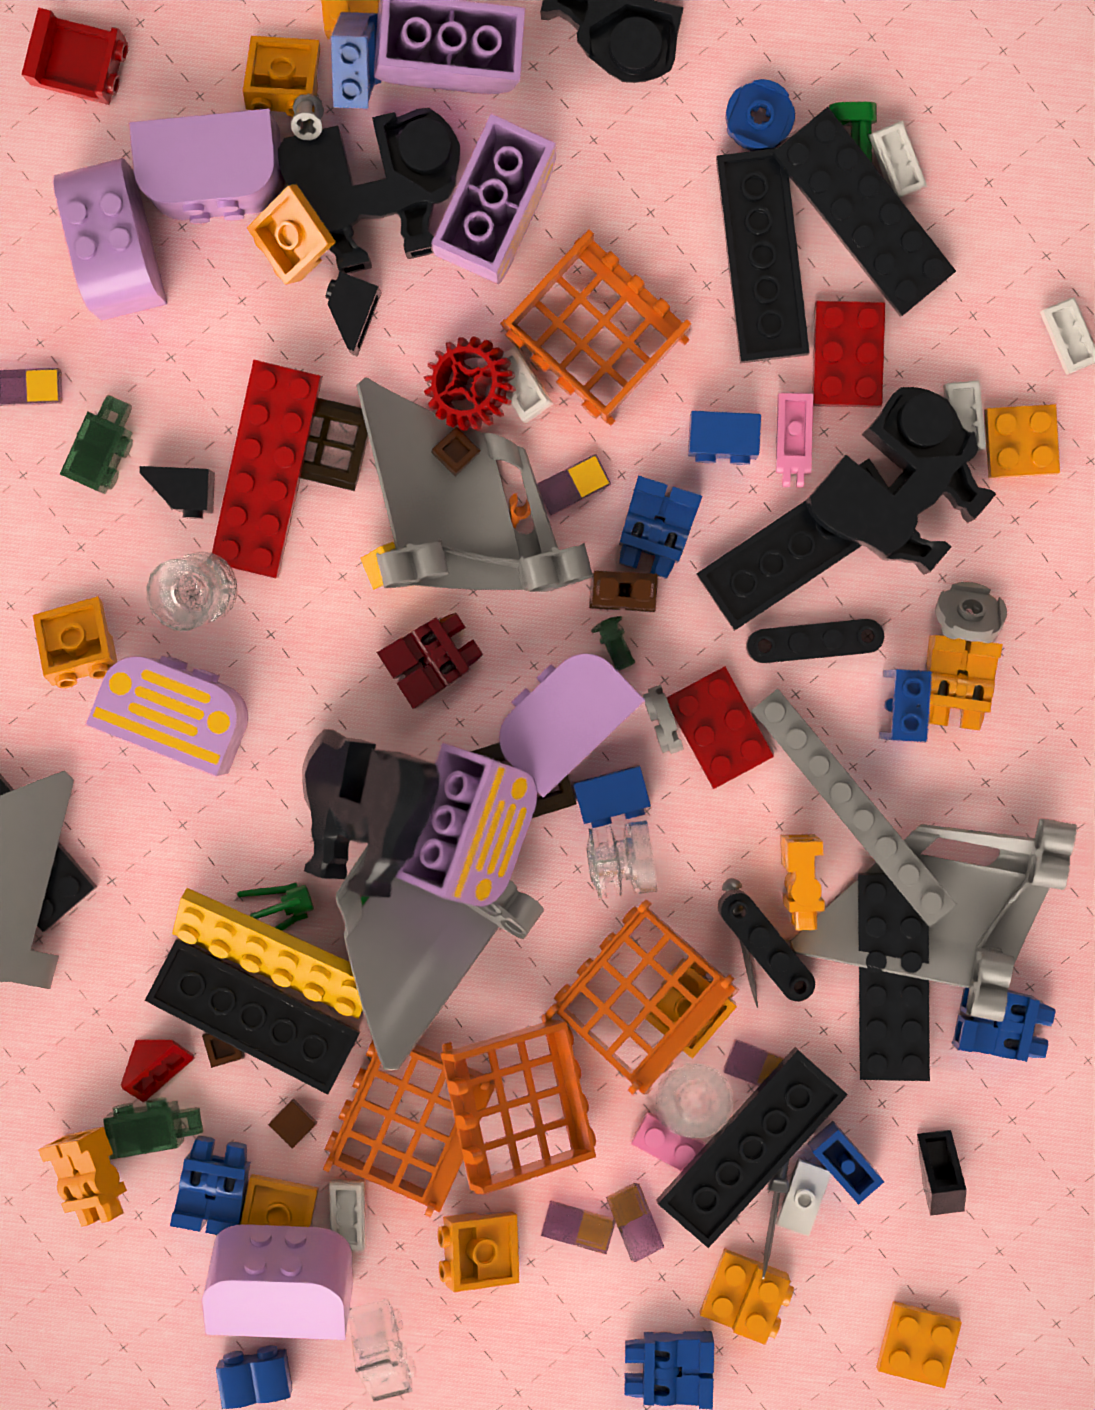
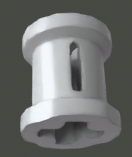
[291,94,324,140]

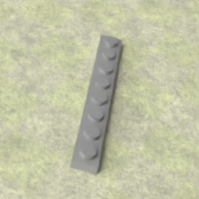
[751,688,957,927]

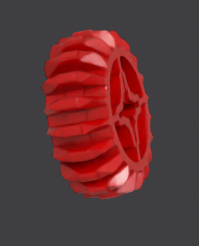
[423,336,516,431]

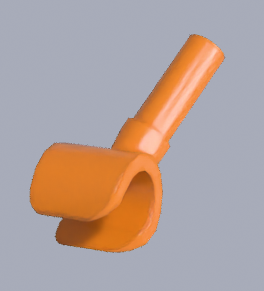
[509,493,531,529]

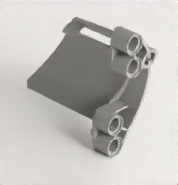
[356,377,593,592]
[0,770,74,989]
[790,818,1077,1022]
[336,845,544,1070]

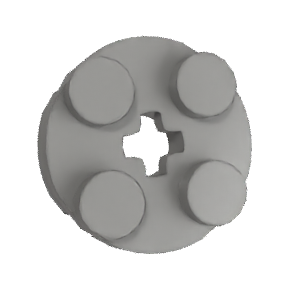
[935,582,1007,643]
[643,685,684,754]

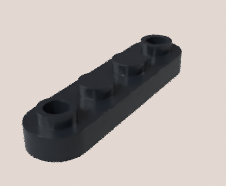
[746,619,884,663]
[718,889,815,1002]

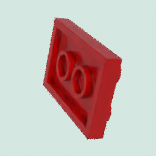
[812,301,885,408]
[666,666,774,789]

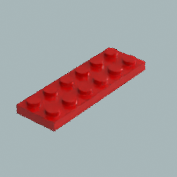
[210,359,323,578]

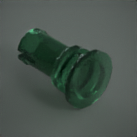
[591,616,636,671]

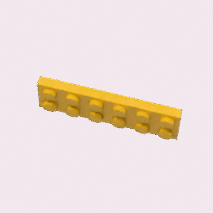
[172,888,363,1019]

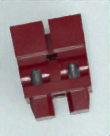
[376,612,484,709]

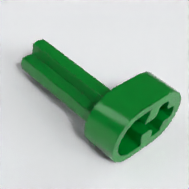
[829,101,877,162]

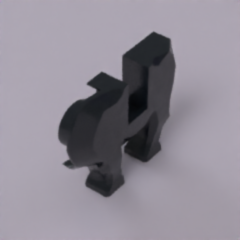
[540,0,684,83]
[278,108,460,274]
[806,387,996,575]
[302,729,440,898]

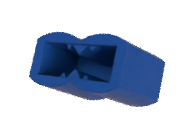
[215,1345,293,1409]

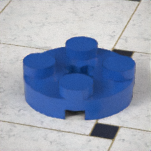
[725,79,795,151]

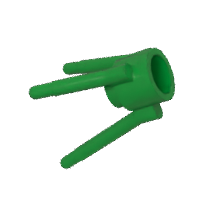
[237,882,314,931]

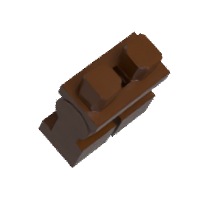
[589,570,658,612]

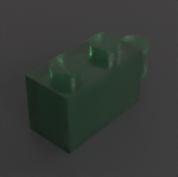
[60,395,133,494]
[103,1097,204,1160]

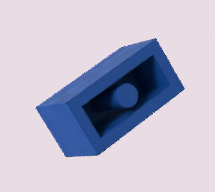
[688,411,761,465]
[573,765,651,828]
[807,1121,884,1205]

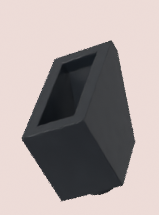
[325,272,382,357]
[139,466,215,519]
[917,1130,967,1216]

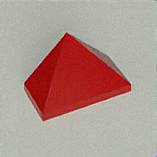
[120,1040,195,1103]

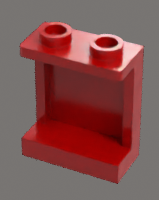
[21,7,128,105]

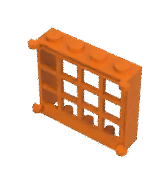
[500,229,692,426]
[546,899,740,1095]
[440,1014,596,1195]
[323,1039,495,1217]

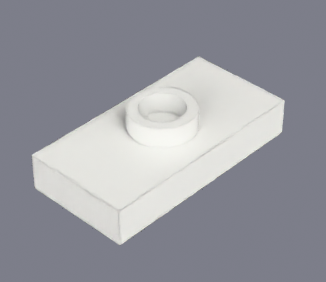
[868,120,927,198]
[1040,296,1095,375]
[502,346,554,423]
[943,380,986,451]
[776,1158,831,1237]
[329,1179,366,1251]

